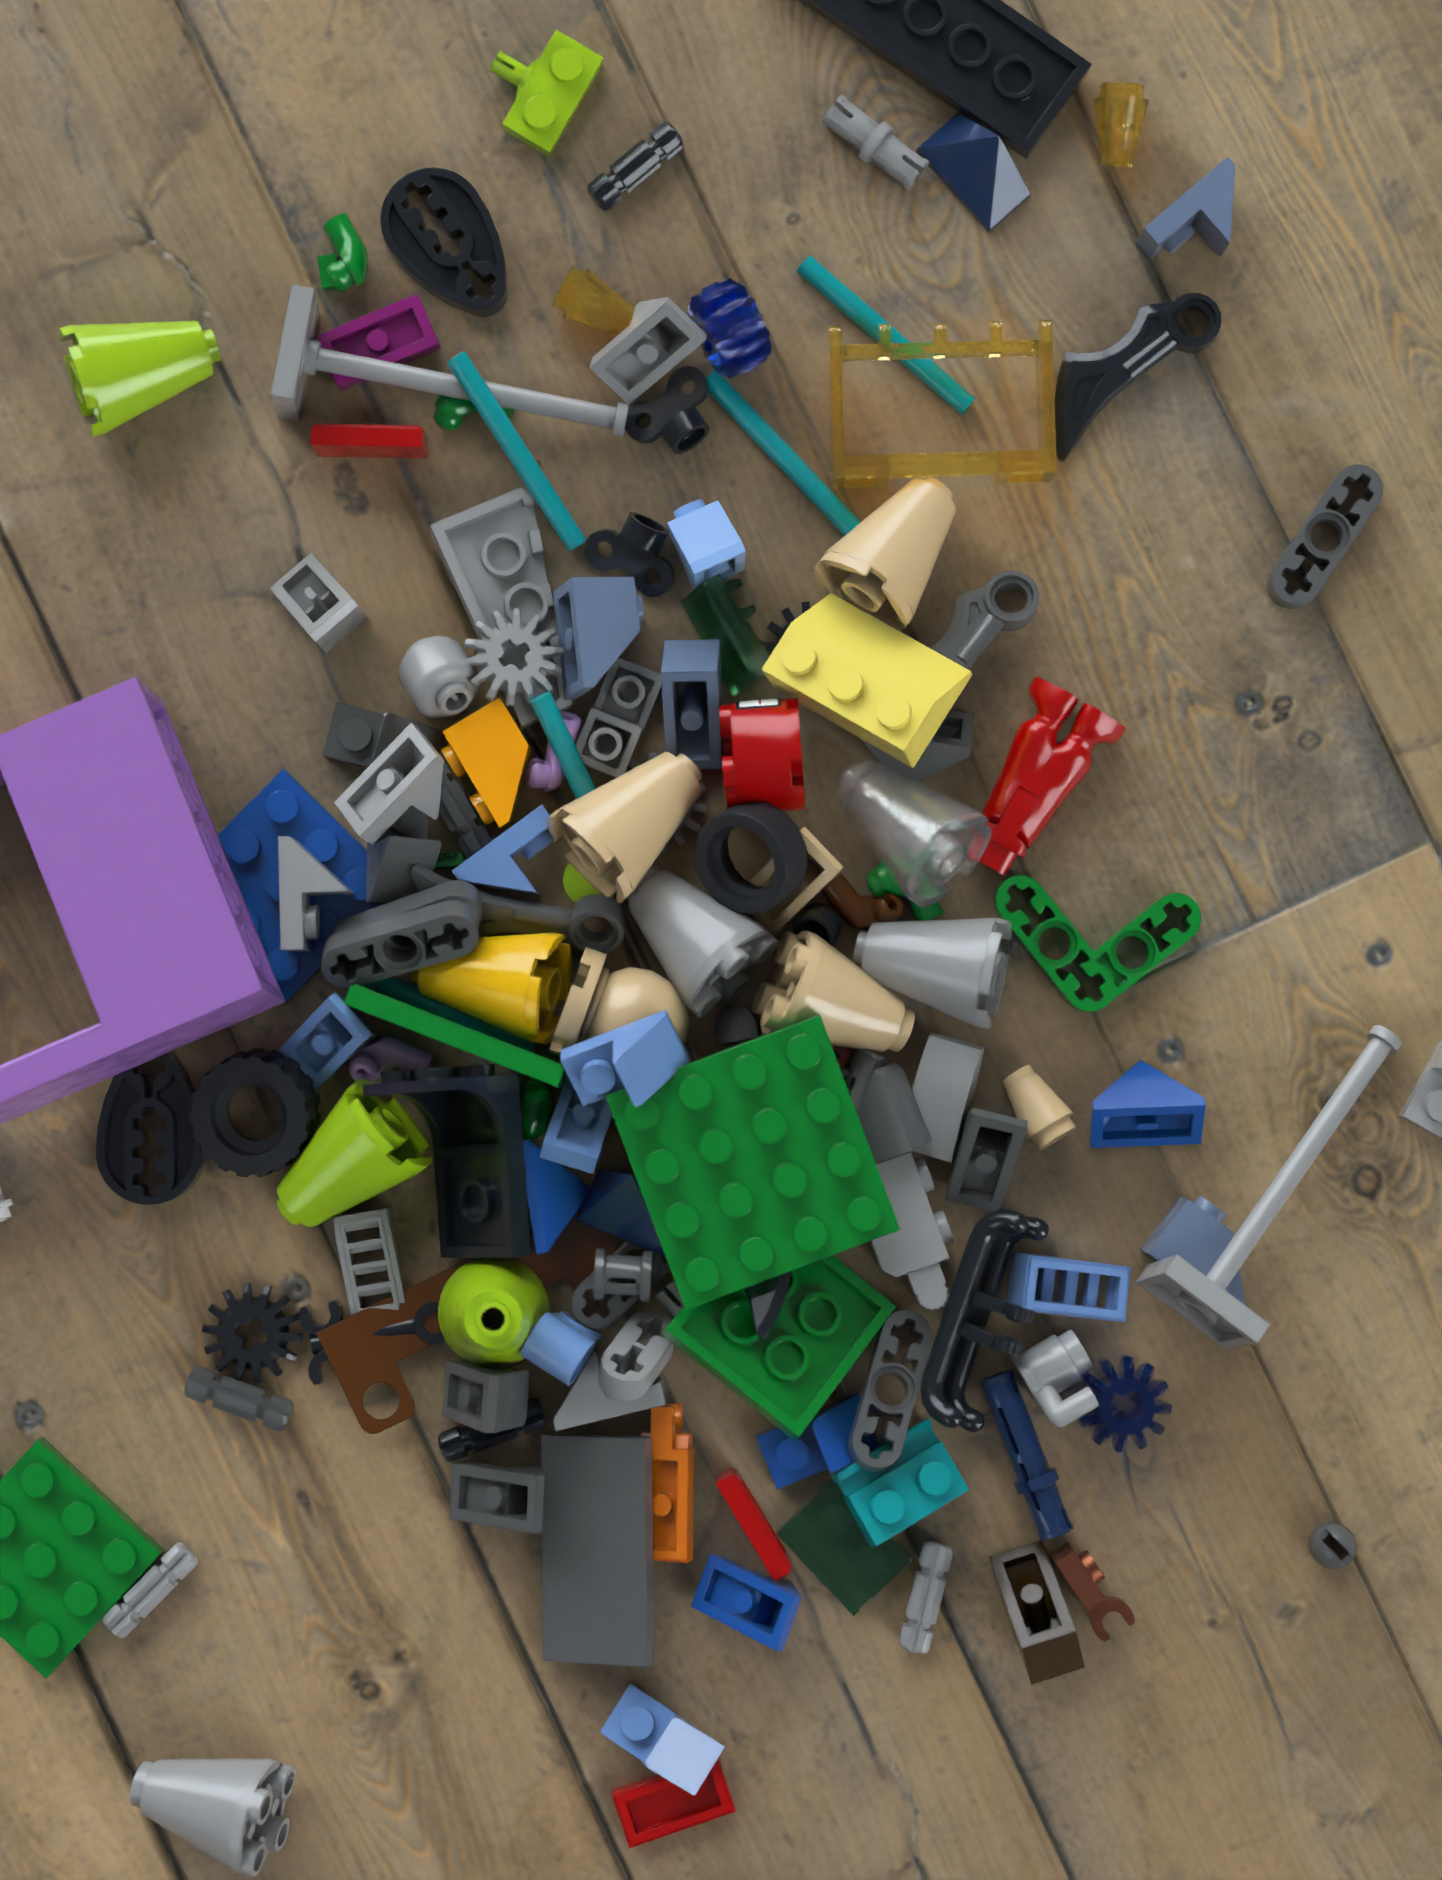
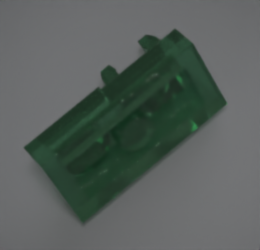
[681,574,768,697]

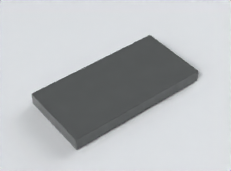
[540,1433,655,1667]

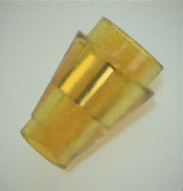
[1094,82,1149,167]
[552,266,635,335]

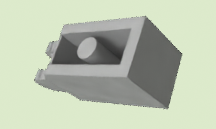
[870,1152,954,1311]

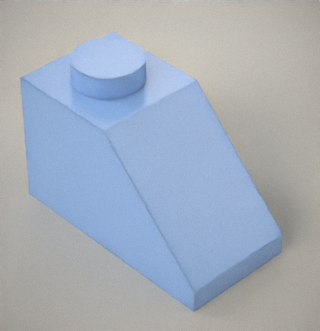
[667,499,746,592]

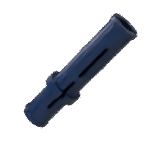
[979,1369,1074,1541]

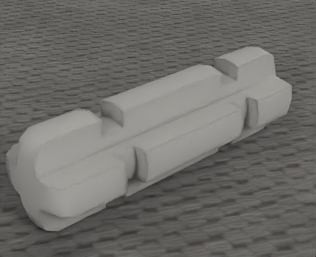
[899,1541,953,1654]
[103,1542,199,1638]

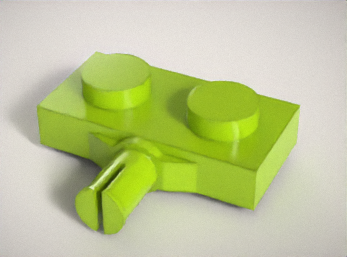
[490,30,604,157]

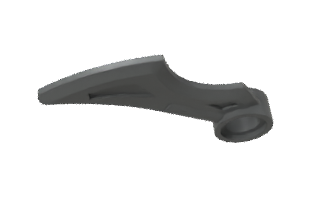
[919,570,1039,761]
[411,864,625,954]

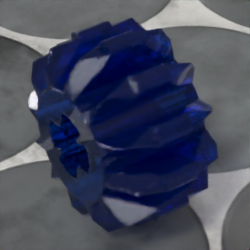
[687,278,772,379]
[1078,1355,1172,1452]

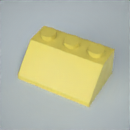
[761,593,973,768]

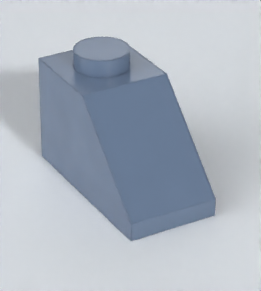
[553,577,644,700]
[661,639,722,769]
[1141,1195,1245,1305]

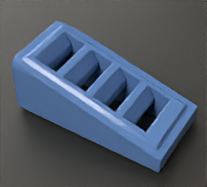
[1007,1252,1131,1322]

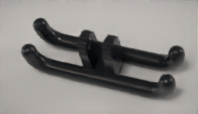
[920,1209,1049,1432]

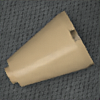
[814,478,956,632]
[546,752,702,903]

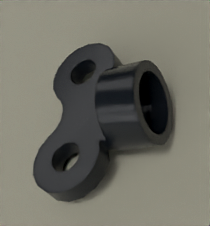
[625,366,710,454]
[584,512,675,597]

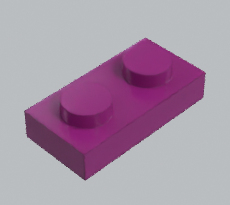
[316,293,441,391]

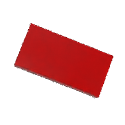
[310,424,428,459]
[716,1466,792,1582]
[611,1758,736,1848]

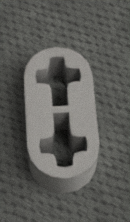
[598,1310,675,1401]

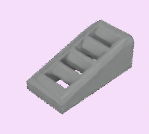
[332,1206,405,1316]

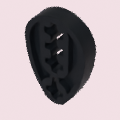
[380,168,507,317]
[96,1051,206,1205]

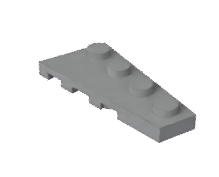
[429,485,572,730]

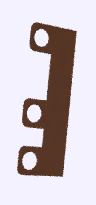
[316,1206,639,1434]

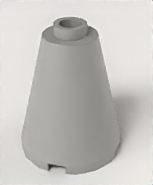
[853,918,1012,1029]

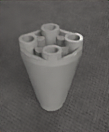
[626,865,779,1018]
[130,1758,296,1877]

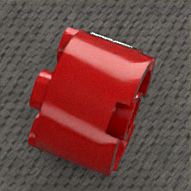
[719,698,806,811]

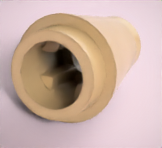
[1002,1064,1076,1151]

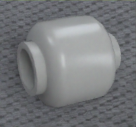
[399,636,481,718]

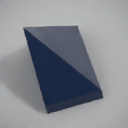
[916,113,1030,232]
[576,1169,665,1257]

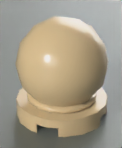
[549,947,690,1056]

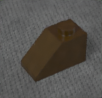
[989,1541,1085,1685]

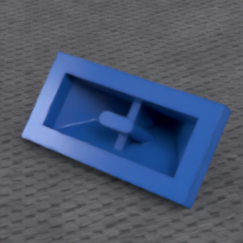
[1089,1060,1206,1148]
[523,1140,590,1256]

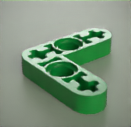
[993,875,1202,1012]

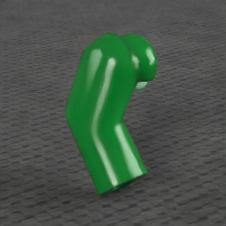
[323,213,368,292]

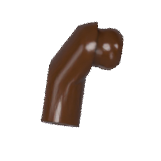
[821,874,904,930]

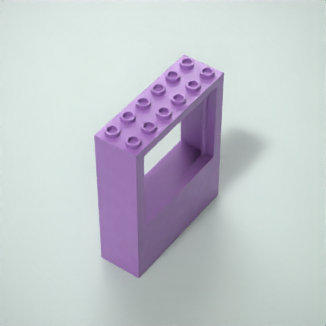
[0,677,286,1125]

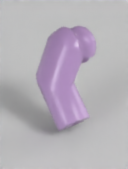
[525,711,581,792]
[349,1035,434,1082]

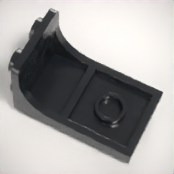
[363,1064,531,1258]

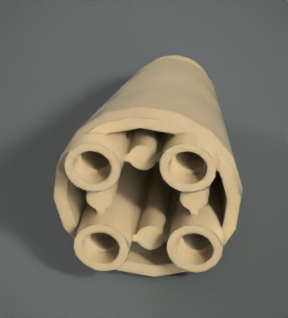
[751,931,915,1052]

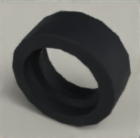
[695,802,807,914]

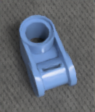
[520,1310,603,1386]

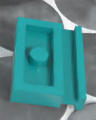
[830,1418,969,1547]

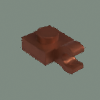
[1049,1542,1135,1642]

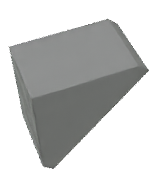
[269,553,368,653]

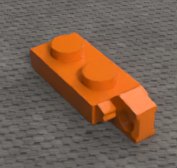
[641,1402,695,1563]

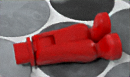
[967,677,1126,876]

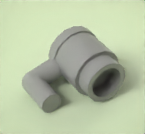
[1010,1329,1100,1427]

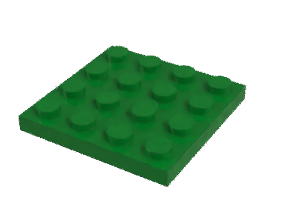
[605,1015,900,1310]

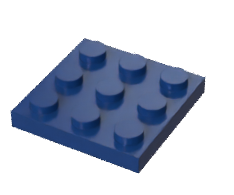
[218,769,381,1004]

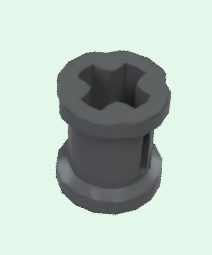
[593,1248,653,1302]

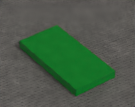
[344,984,567,1089]

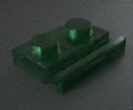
[776,1478,912,1616]

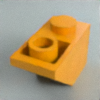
[441,697,532,832]

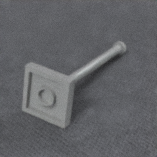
[271,284,629,437]
[1136,1025,1402,1350]

